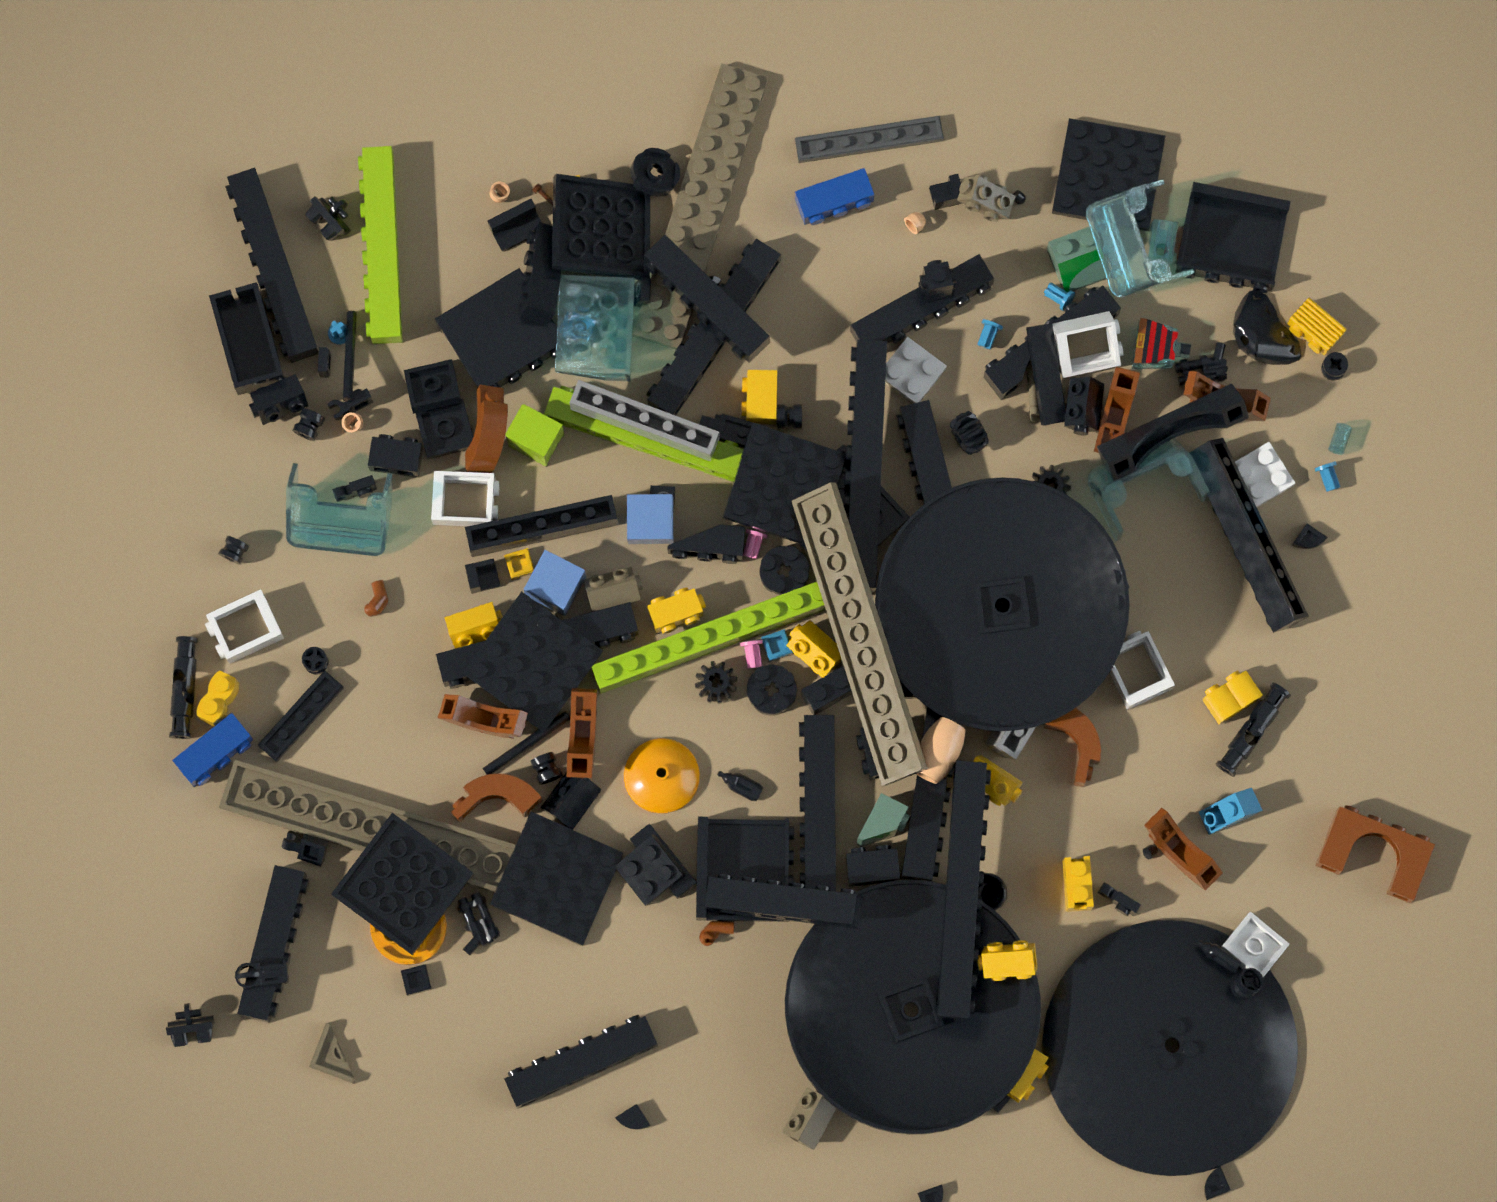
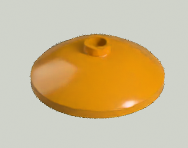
[624,738,700,814]

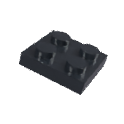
[404,359,462,414]
[416,398,473,460]
[616,834,685,906]

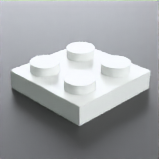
[885,337,947,403]
[1235,442,1295,507]
[1221,912,1289,977]

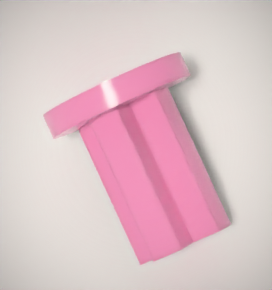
[743,529,768,559]
[740,640,763,669]

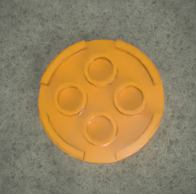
[370,914,447,965]

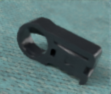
[235,960,289,989]

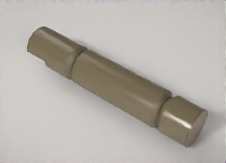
[1027,370,1039,423]

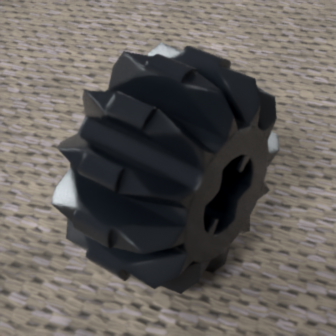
[950,411,989,455]
[1032,465,1071,495]
[695,661,737,704]

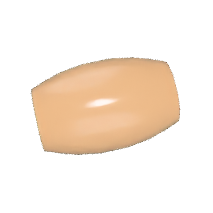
[916,717,966,784]

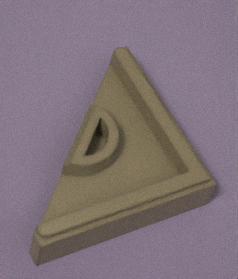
[309,1022,355,1084]

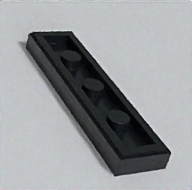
[1026,323,1066,426]
[258,671,344,762]

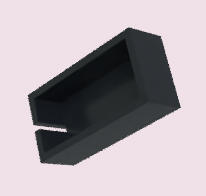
[209,282,284,395]

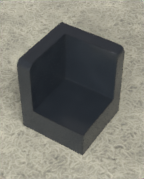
[929,174,963,210]
[465,559,500,594]

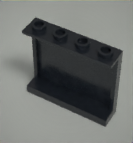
[1175,182,1291,293]
[435,268,567,388]
[696,816,794,922]

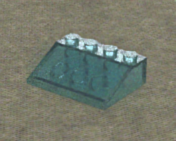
[555,275,636,382]

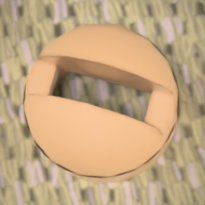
[490,181,510,203]
[904,212,926,234]
[342,412,363,433]

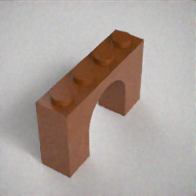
[1315,805,1435,903]

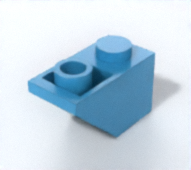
[1199,788,1263,835]

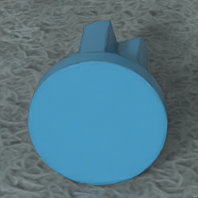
[1044,283,1075,311]
[977,319,1003,350]
[328,321,346,345]
[1314,461,1340,492]

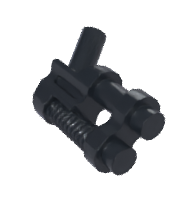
[1175,342,1228,387]
[457,892,500,956]

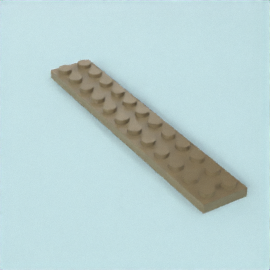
[632,63,768,350]
[792,482,927,786]
[219,760,516,892]

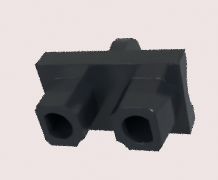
[305,196,351,241]
[166,1003,215,1047]

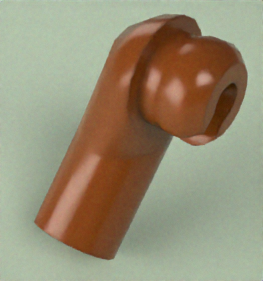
[364,580,388,617]
[699,921,734,946]

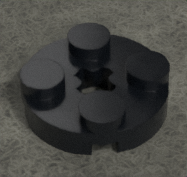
[630,148,680,196]
[759,546,810,595]
[747,664,797,716]

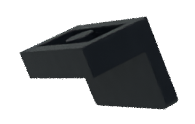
[487,199,542,252]
[541,771,601,830]

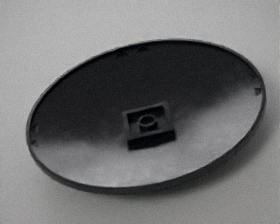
[875,477,1130,731]
[785,880,1041,1135]
[1042,920,1298,1176]

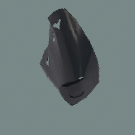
[1233,290,1301,365]

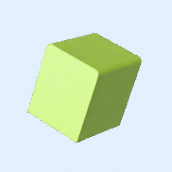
[506,404,564,467]

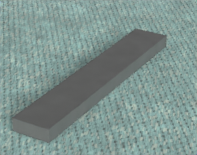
[795,116,944,163]

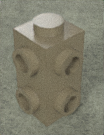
[957,174,1015,222]
[583,567,643,612]
[782,1088,837,1150]

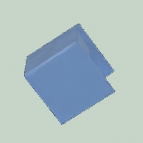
[627,494,674,544]
[524,550,586,616]

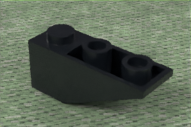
[667,524,745,564]

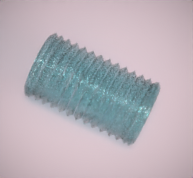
[1328,423,1352,455]

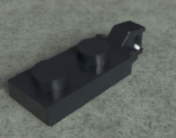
[699,413,770,447]

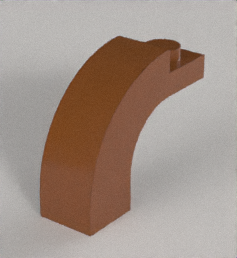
[1094,367,1140,453]
[1183,371,1271,421]
[465,384,508,473]
[566,688,597,778]
[438,694,528,739]
[1044,708,1101,787]
[451,774,543,823]
[1144,808,1223,891]

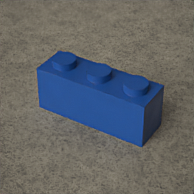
[795,168,874,225]
[172,713,253,787]

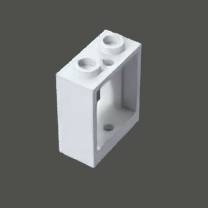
[1052,311,1123,378]
[431,471,500,526]
[205,589,284,664]
[1109,631,1175,710]

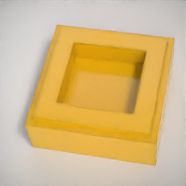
[504,548,534,580]

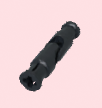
[169,636,198,739]
[1216,682,1291,777]

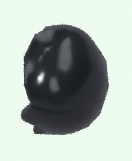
[978,873,1007,911]

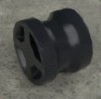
[1321,352,1348,381]
[218,536,249,565]
[302,647,329,675]

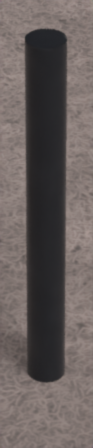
[343,311,357,402]
[482,711,571,775]

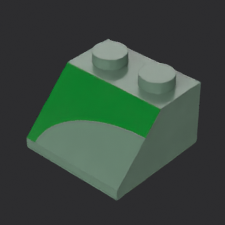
[1047,225,1111,292]
[856,793,910,847]

